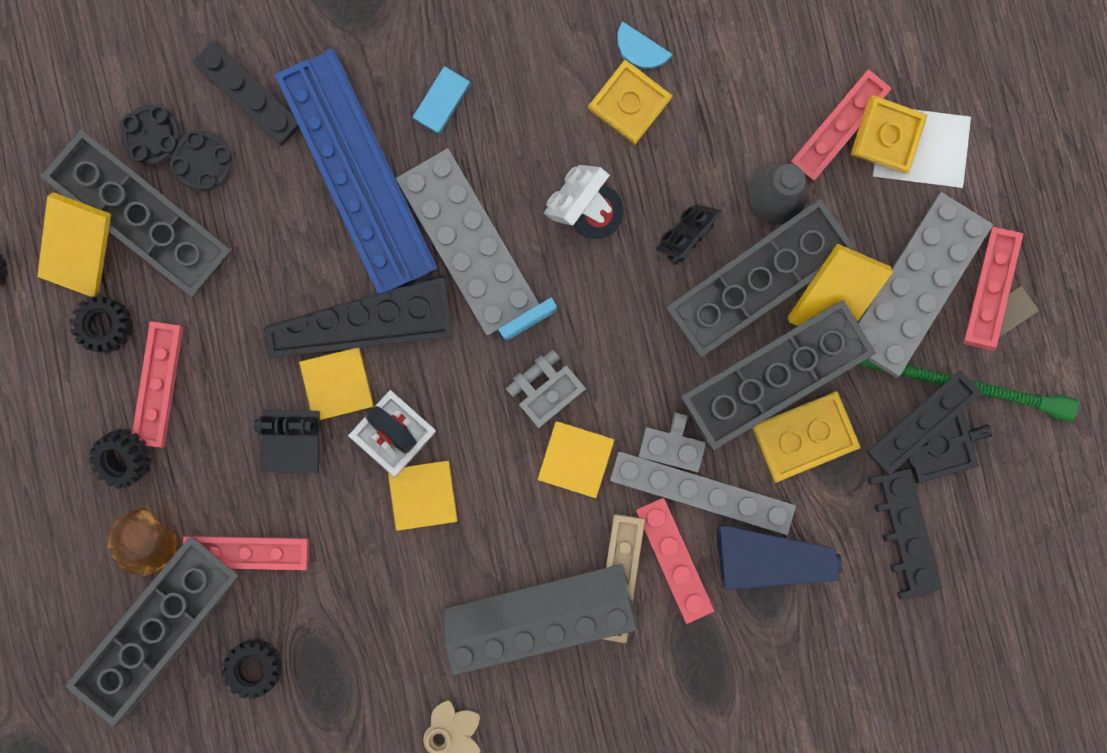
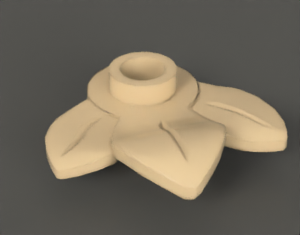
[423,700,481,753]

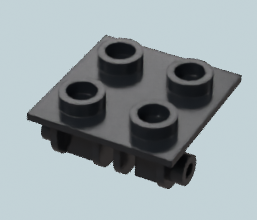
[656,204,722,265]
[253,410,320,473]

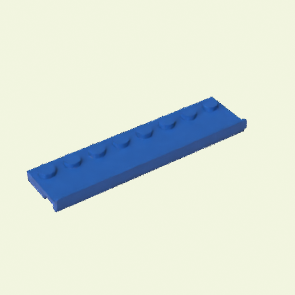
[275,49,438,293]

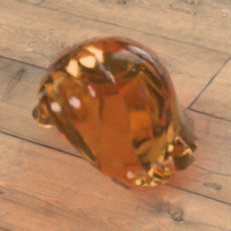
[108,507,179,576]

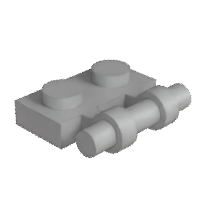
[506,349,586,428]

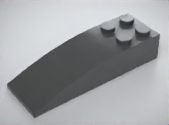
[40,129,231,297]
[666,198,857,357]
[679,300,876,450]
[65,536,240,727]

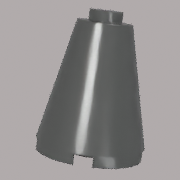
[747,163,808,224]

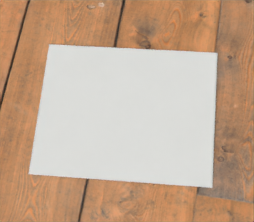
[873,109,971,188]

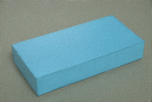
[412,66,471,135]
[498,297,557,341]

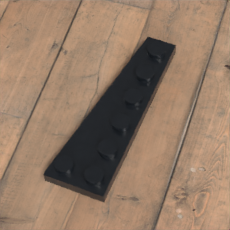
[264,275,453,358]

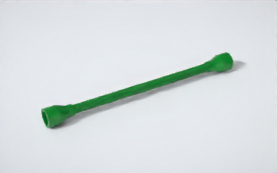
[858,359,1079,422]

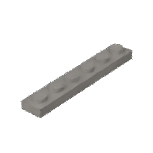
[609,451,796,535]

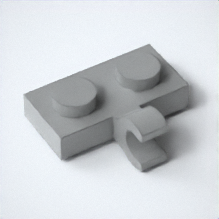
[638,412,706,472]

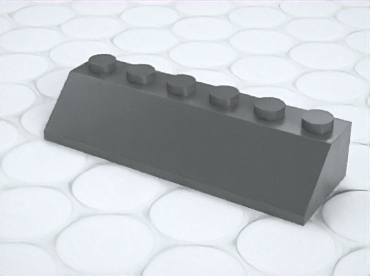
[443,563,639,675]

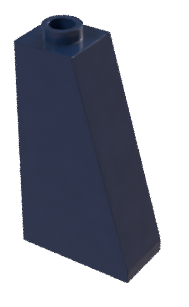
[717,524,842,590]

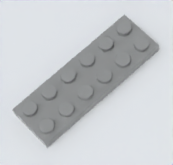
[395,148,539,337]
[857,192,993,378]

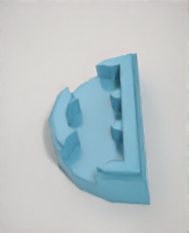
[617,21,673,70]

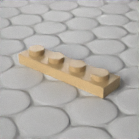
[604,514,645,643]

